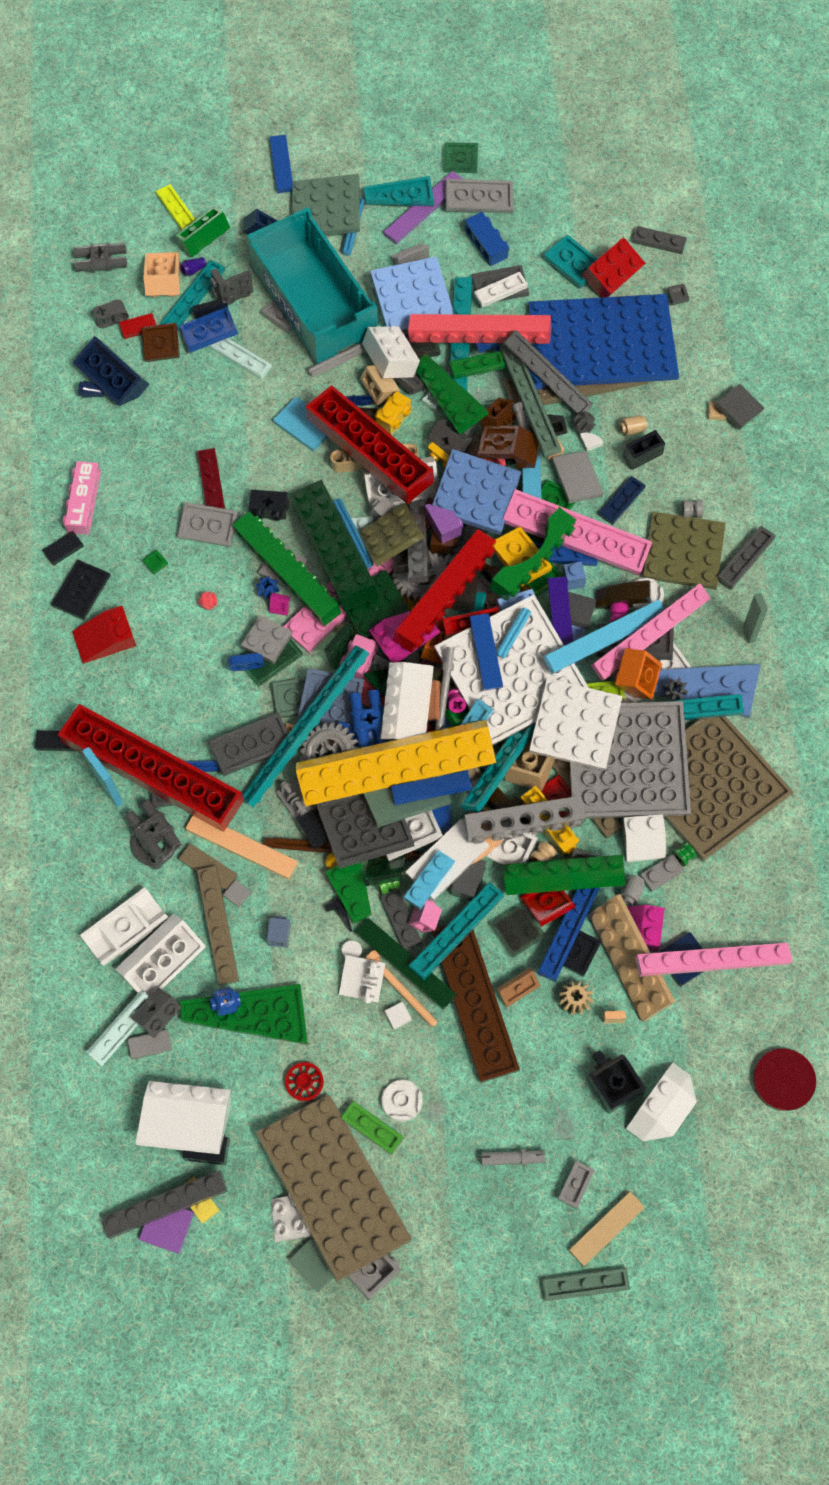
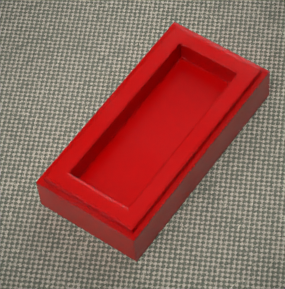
[119,313,156,339]

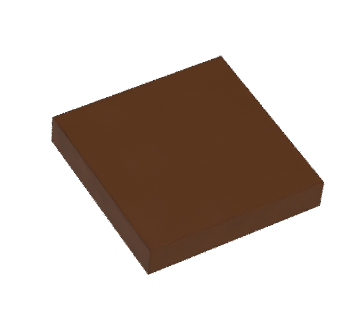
[142,323,180,362]

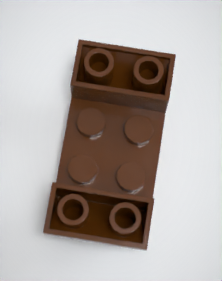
[467,426,539,468]

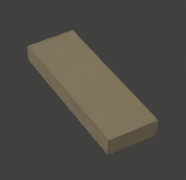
[179,844,238,891]

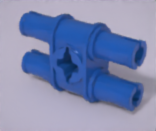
[349,690,388,748]

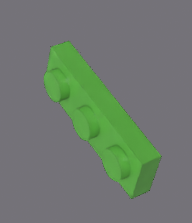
[341,1101,404,1155]

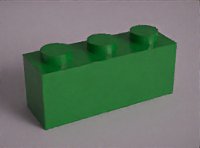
[175,206,231,257]

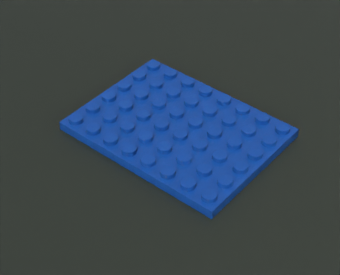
[529,294,679,387]

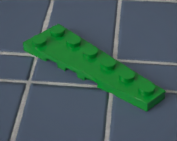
[416,354,489,434]

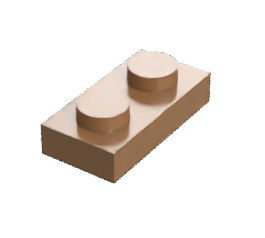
[496,967,540,1007]

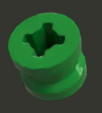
[672,842,697,867]

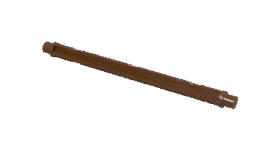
[264,837,421,861]

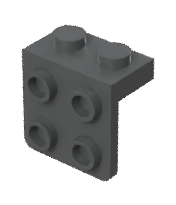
[210,268,253,305]

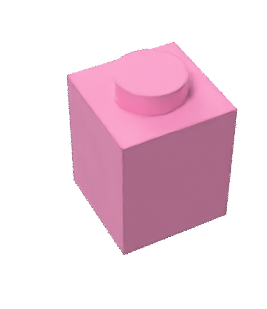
[409,900,442,933]

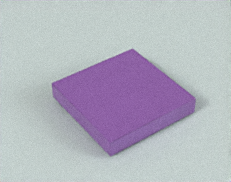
[139,1209,194,1254]

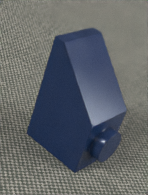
[243,209,278,234]

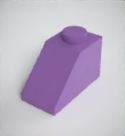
[425,504,463,544]

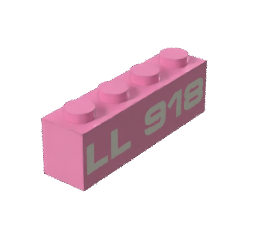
[63,461,101,535]

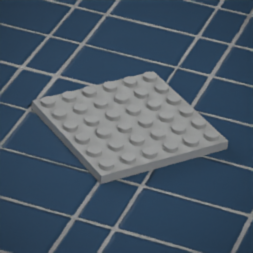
[570,701,691,819]

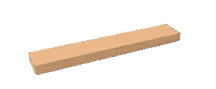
[185,816,298,880]

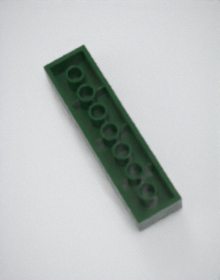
[289,479,379,612]

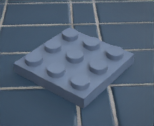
[297,668,364,728]

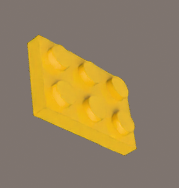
[494,527,552,587]

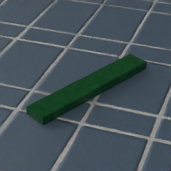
[355,918,457,1010]

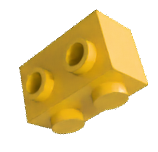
[375,391,412,435]

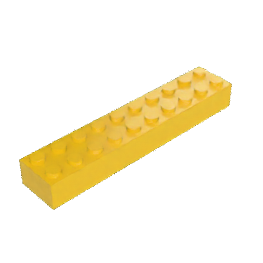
[296,720,496,806]

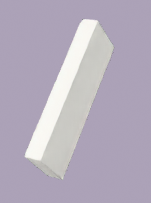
[474,272,528,308]

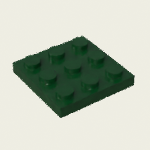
[345,570,410,639]

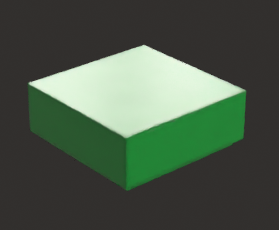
[142,550,168,575]

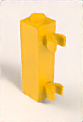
[519,786,580,856]

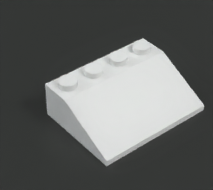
[136,1081,231,1154]

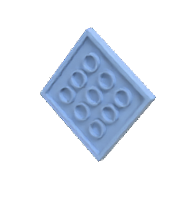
[370,256,453,333]

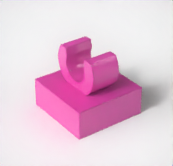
[269,593,290,616]

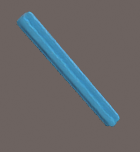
[333,498,374,569]

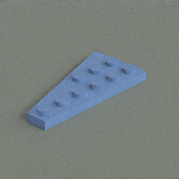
[654,664,761,718]

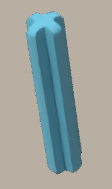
[497,607,531,659]

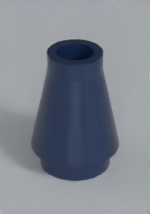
[78,380,104,398]

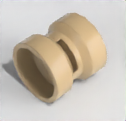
[529,841,557,862]

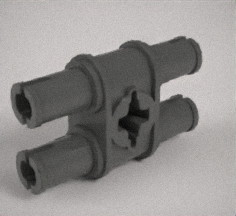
[74,242,127,273]
[125,800,182,862]

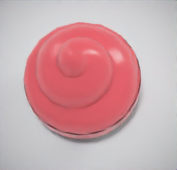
[197,591,217,610]

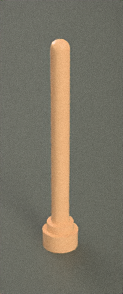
[365,950,437,1026]

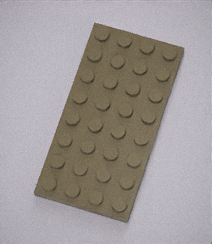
[256,1095,412,1283]

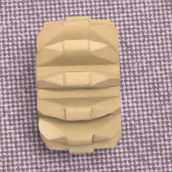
[559,980,593,1015]

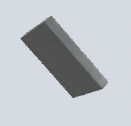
[471,265,529,305]

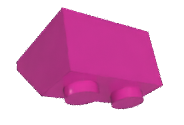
[627,905,665,952]

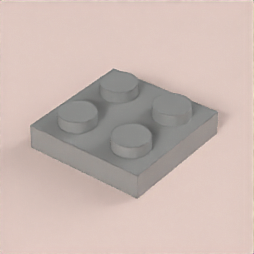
[241,615,293,664]

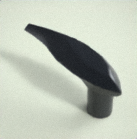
[325,897,352,932]

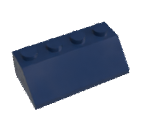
[73,336,150,406]

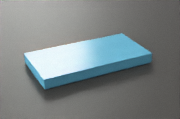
[82,747,123,808]

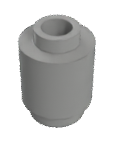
[620,875,645,906]

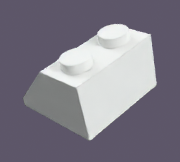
[622,814,666,862]

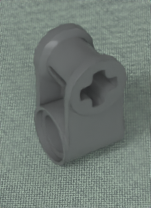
[93,299,129,329]

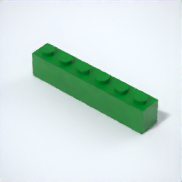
[503,855,626,895]

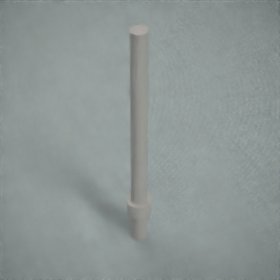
[435,647,455,731]

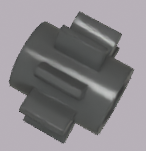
[573,411,596,433]
[664,677,688,701]

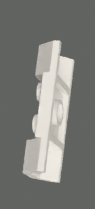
[80,887,169,966]

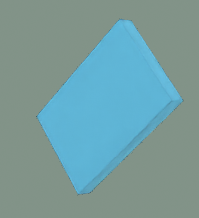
[273,397,328,452]

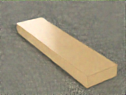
[569,1192,645,1267]

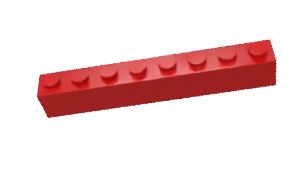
[393,529,496,653]

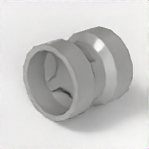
[682,499,703,518]

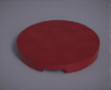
[753,1048,816,1111]

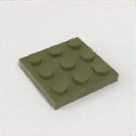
[358,503,425,567]

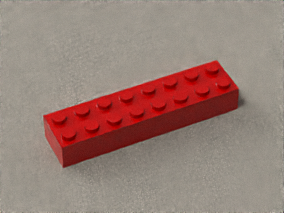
[305,385,434,505]

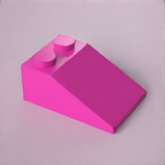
[369,611,440,663]

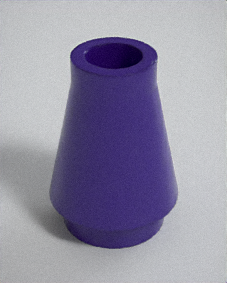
[180,257,207,277]

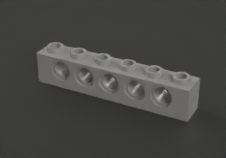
[463,796,586,844]

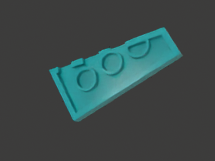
[364,176,435,206]

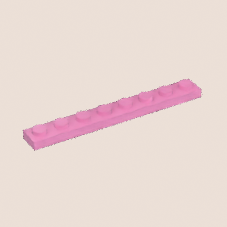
[591,584,711,681]
[635,943,793,977]

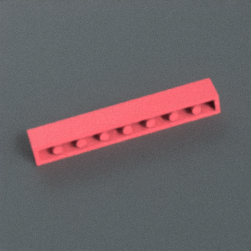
[408,314,552,344]

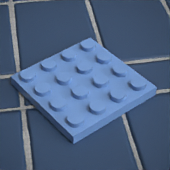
[433,449,521,535]

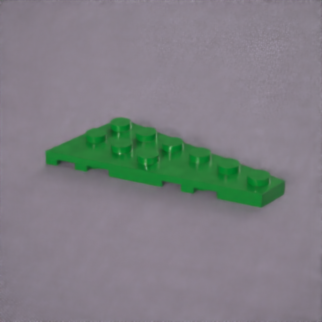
[180,984,308,1045]

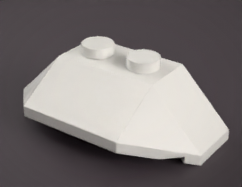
[626,1063,697,1142]

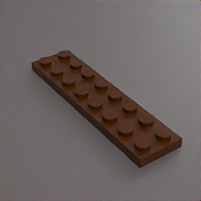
[431,924,520,1083]

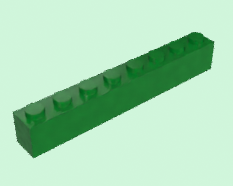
[232,511,341,627]

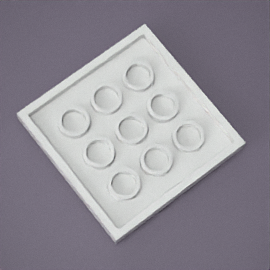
[529,678,623,771]

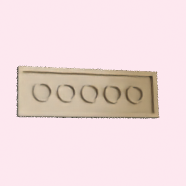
[588,894,675,1022]

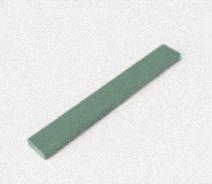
[499,344,562,458]

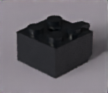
[587,1050,646,1114]

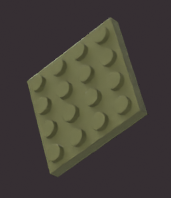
[643,512,726,590]

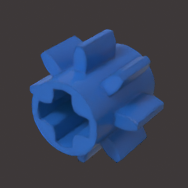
[256,576,279,600]

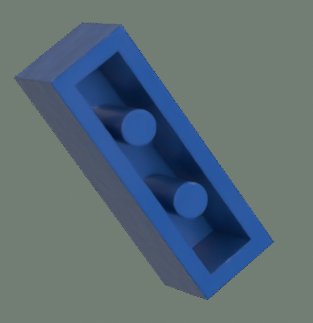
[465,212,509,266]

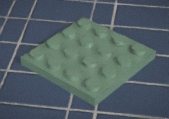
[292,174,360,236]

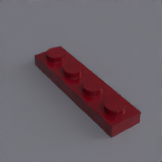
[197,448,225,509]

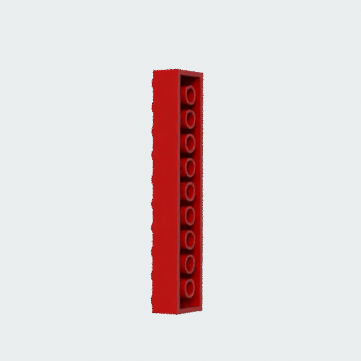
[58,704,244,832]

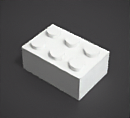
[362,326,420,378]

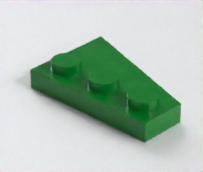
[325,862,371,925]

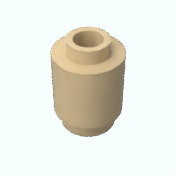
[619,415,647,436]

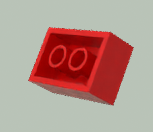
[582,237,646,298]

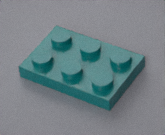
[543,234,598,288]

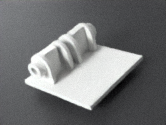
[339,955,386,1003]
[271,1196,311,1242]

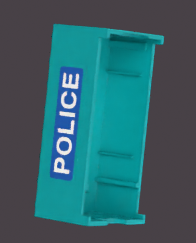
[247,207,378,364]

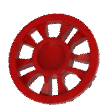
[285,1062,324,1101]

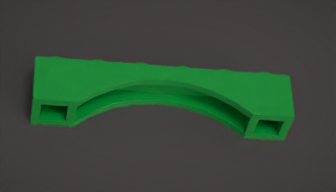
[489,507,577,601]

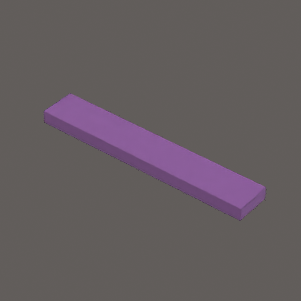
[384,171,463,244]

